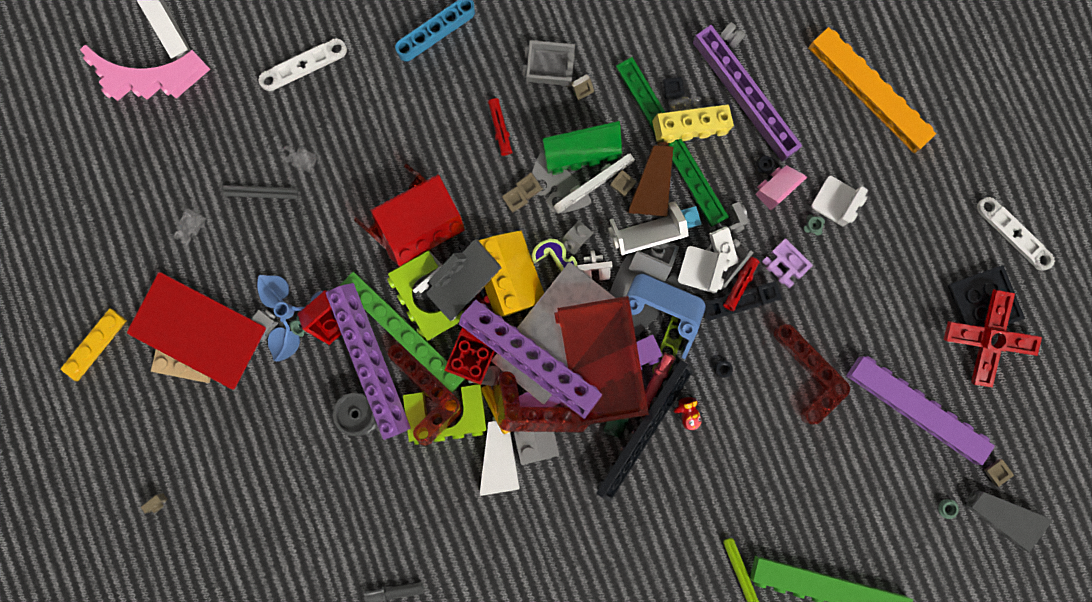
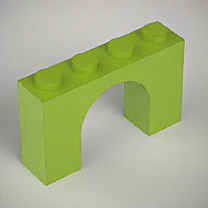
[387,250,465,341]
[403,384,487,445]

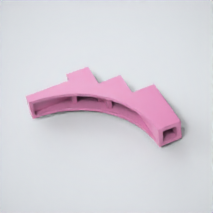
[80,45,210,101]

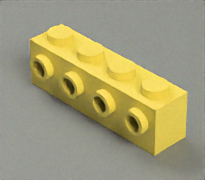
[652,105,734,143]

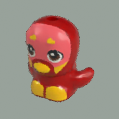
[674,397,701,430]

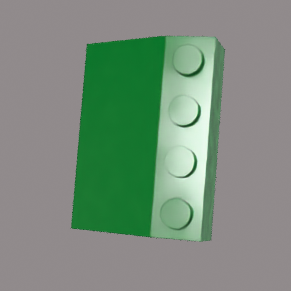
[543,121,622,175]

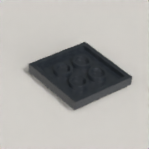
[948,265,1025,327]

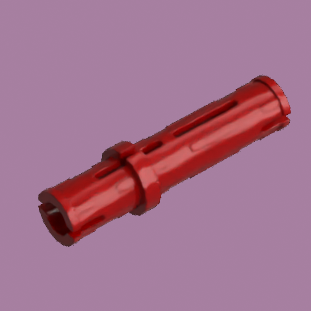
[488,98,513,156]
[723,257,760,311]

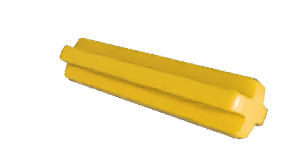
[481,385,512,434]

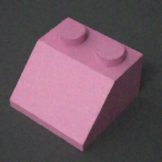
[755,165,807,210]

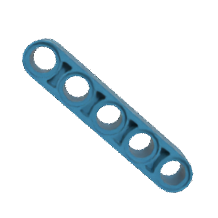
[395,0,475,61]

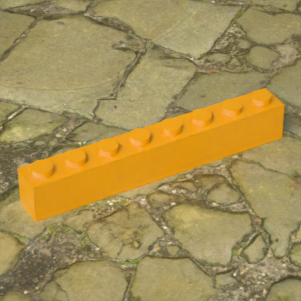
[808,27,936,153]

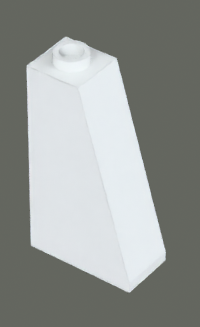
[137,0,191,60]
[480,417,520,496]

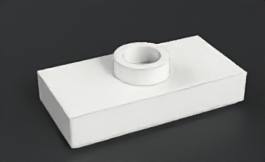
[709,227,739,267]

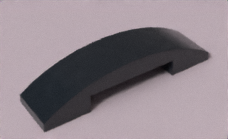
[704,281,782,321]

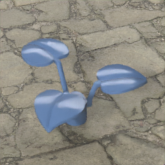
[257,275,323,362]

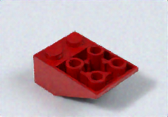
[444,327,502,385]

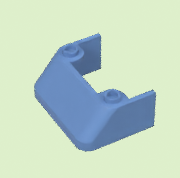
[613,273,705,359]

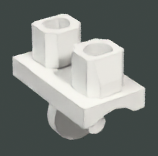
[577,250,612,280]

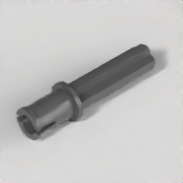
[365,582,424,602]

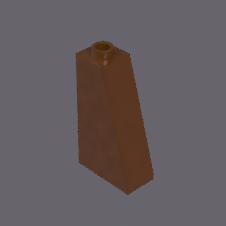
[628,142,673,216]

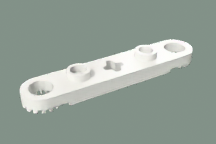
[259,38,347,91]
[553,153,635,213]
[977,197,1055,271]

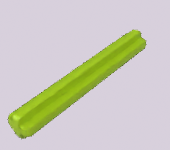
[723,538,759,602]

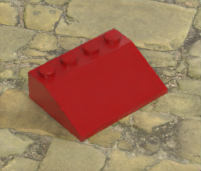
[370,174,465,266]

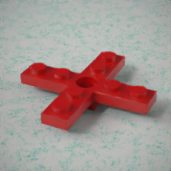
[944,289,1042,387]

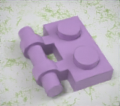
[762,238,813,288]

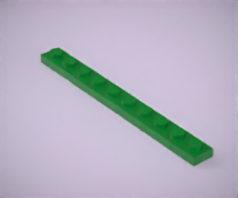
[616,57,728,228]

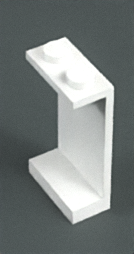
[608,201,689,255]

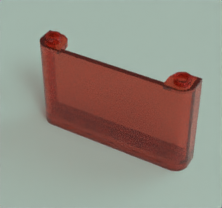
[554,296,649,426]

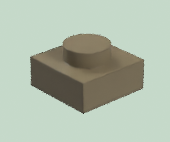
[571,74,594,100]
[610,170,637,197]
[516,173,543,200]
[502,186,528,213]
[984,459,1014,487]
[141,493,168,514]

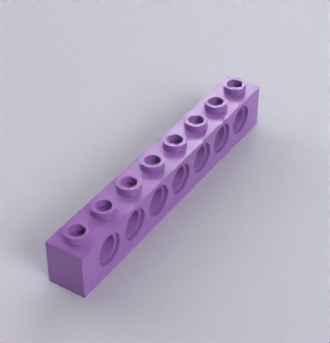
[326,283,411,440]
[459,300,602,419]

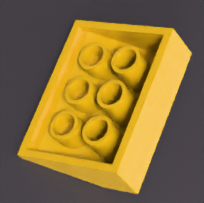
[479,231,544,317]

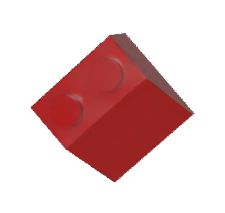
[297,290,342,345]

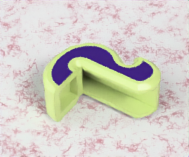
[532,239,577,272]

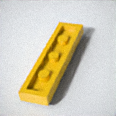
[60,308,127,381]

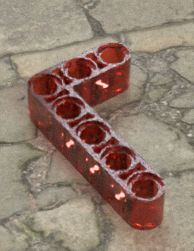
[774,324,850,425]
[388,344,462,446]
[493,371,594,432]

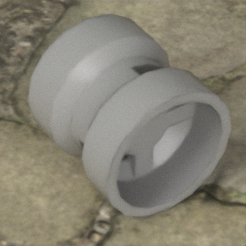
[720,22,746,49]

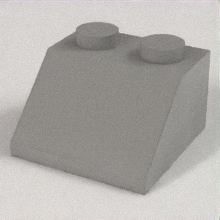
[629,242,679,282]
[513,417,559,465]

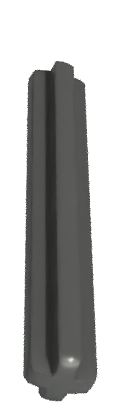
[222,185,299,199]

